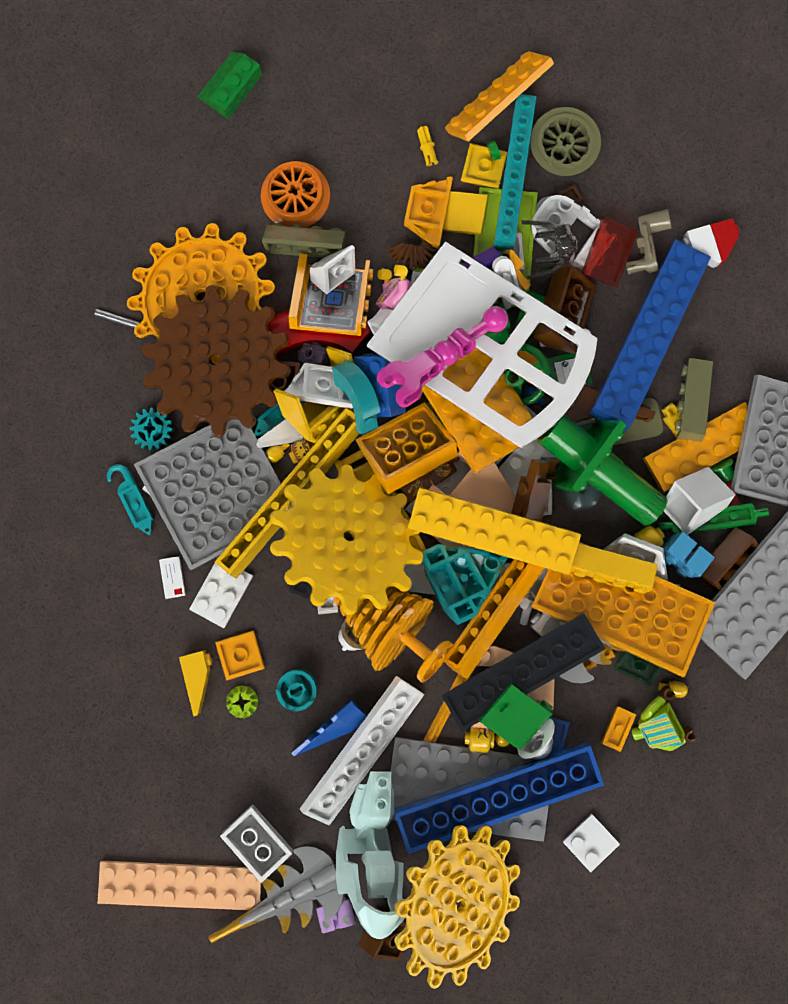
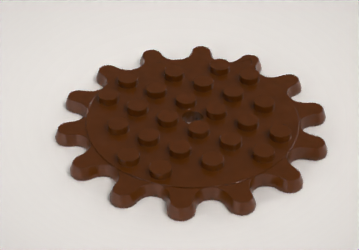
[141,285,291,437]

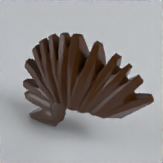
[386,239,436,270]

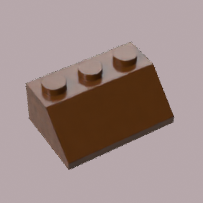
[700,527,759,593]

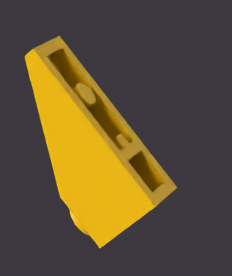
[179,650,212,716]

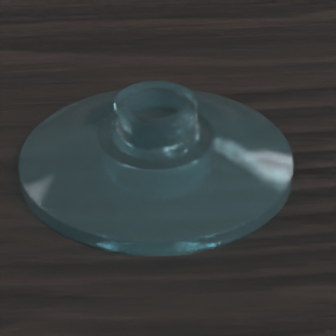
[561,483,601,510]

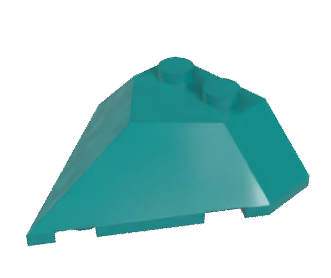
[422,544,508,625]

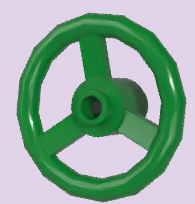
[505,343,551,406]

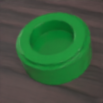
[487,140,501,161]

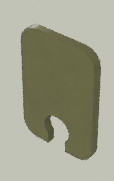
[613,398,663,445]

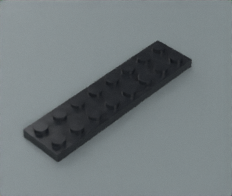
[441,613,605,732]

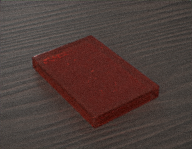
[581,216,638,287]

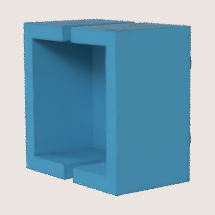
[662,532,715,578]

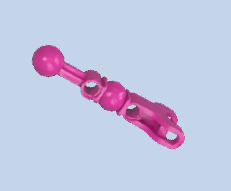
[377,306,508,408]

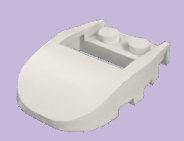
[531,195,615,275]

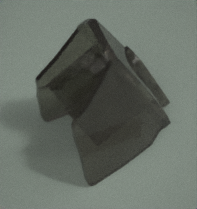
[522,220,578,279]

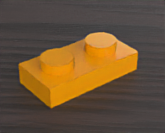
[601,706,636,752]

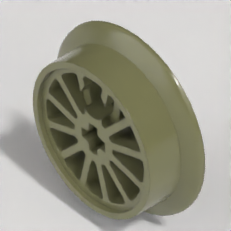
[530,107,601,176]

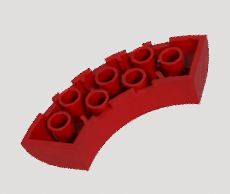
[268,309,372,360]

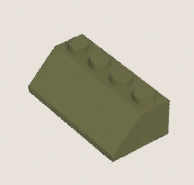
[262,223,346,258]

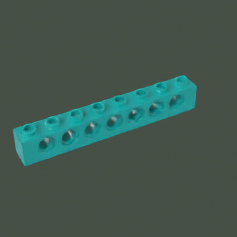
[493,94,536,251]

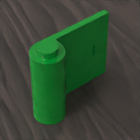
[479,683,553,750]

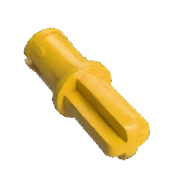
[417,126,438,167]

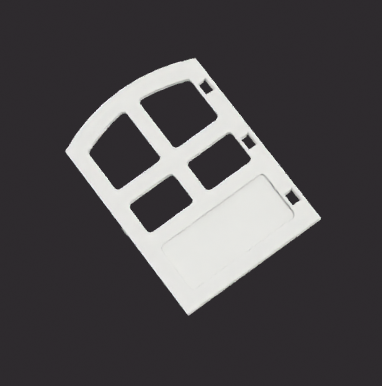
[367,242,597,448]

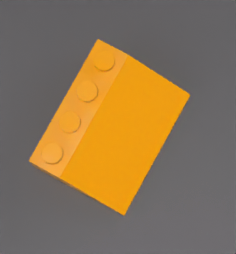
[356,402,458,494]

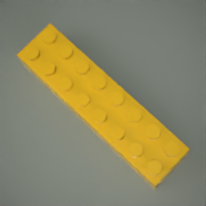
[408,487,581,575]

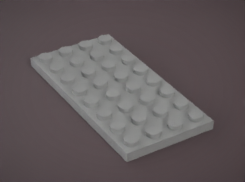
[701,512,788,680]
[390,737,549,842]

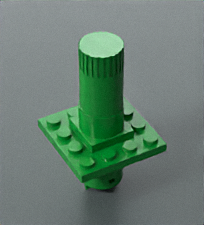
[536,414,668,526]

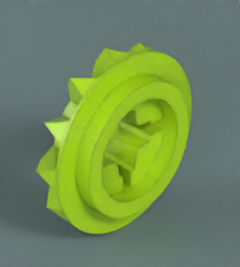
[226,686,258,718]

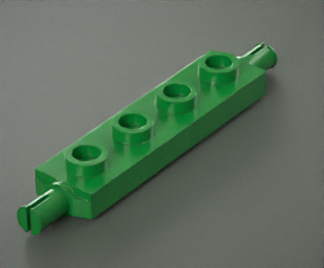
[658,503,769,534]

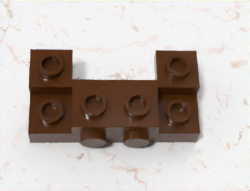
[511,457,560,522]

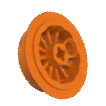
[261,161,330,228]

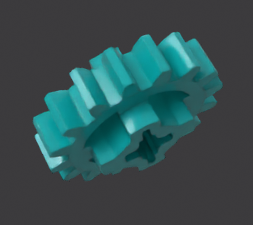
[129,408,174,451]

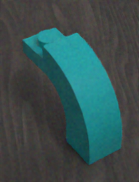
[332,361,380,434]

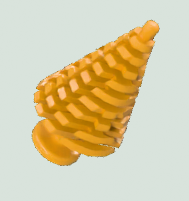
[333,587,453,683]

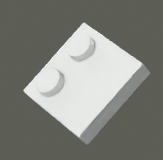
[562,813,620,872]

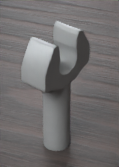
[520,592,536,625]

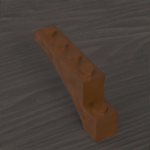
[565,384,655,423]

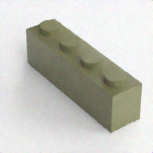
[675,358,713,442]

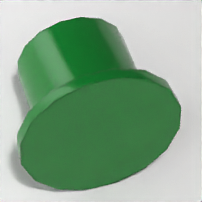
[709,458,734,483]

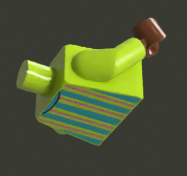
[632,686,696,751]

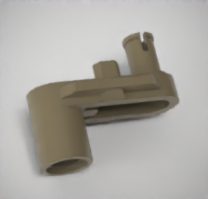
[626,209,672,275]

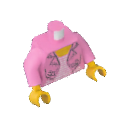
[376,265,413,315]

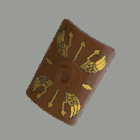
[400,461,457,502]

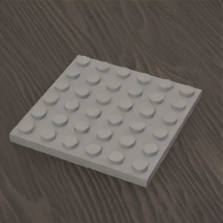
[134,419,281,570]

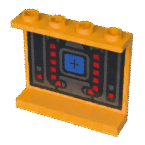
[289,253,373,336]

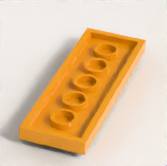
[445,51,554,142]
[643,402,748,493]

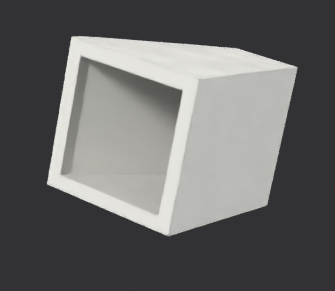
[664,467,735,535]

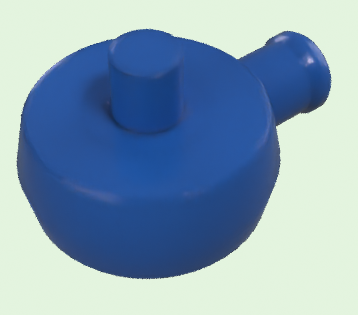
[523,386,545,405]

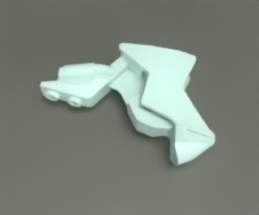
[336,771,406,939]

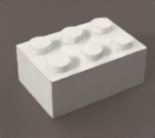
[220,804,293,883]

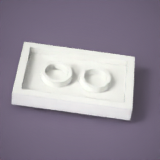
[189,558,253,628]

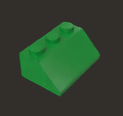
[197,52,263,119]

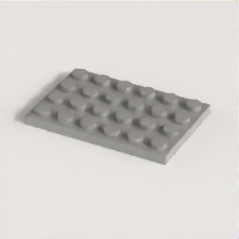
[731,374,788,506]

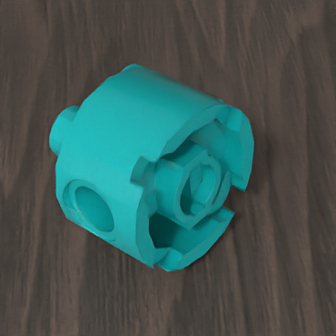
[276,668,318,711]

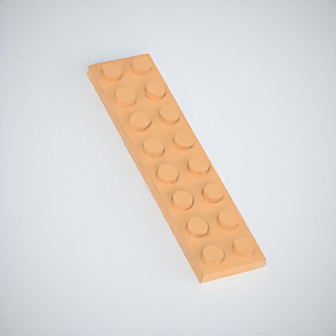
[98,861,261,910]

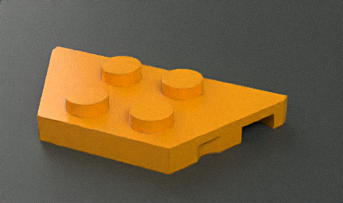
[404,177,453,249]

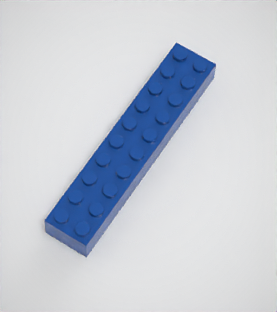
[589,239,711,432]
[395,742,604,854]

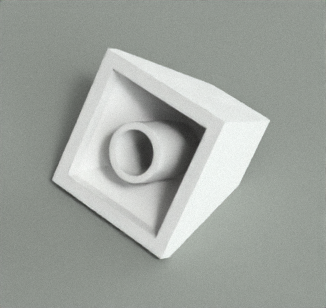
[310,245,355,294]

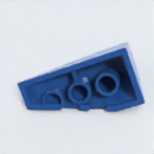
[291,697,368,756]

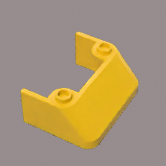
[274,346,354,443]

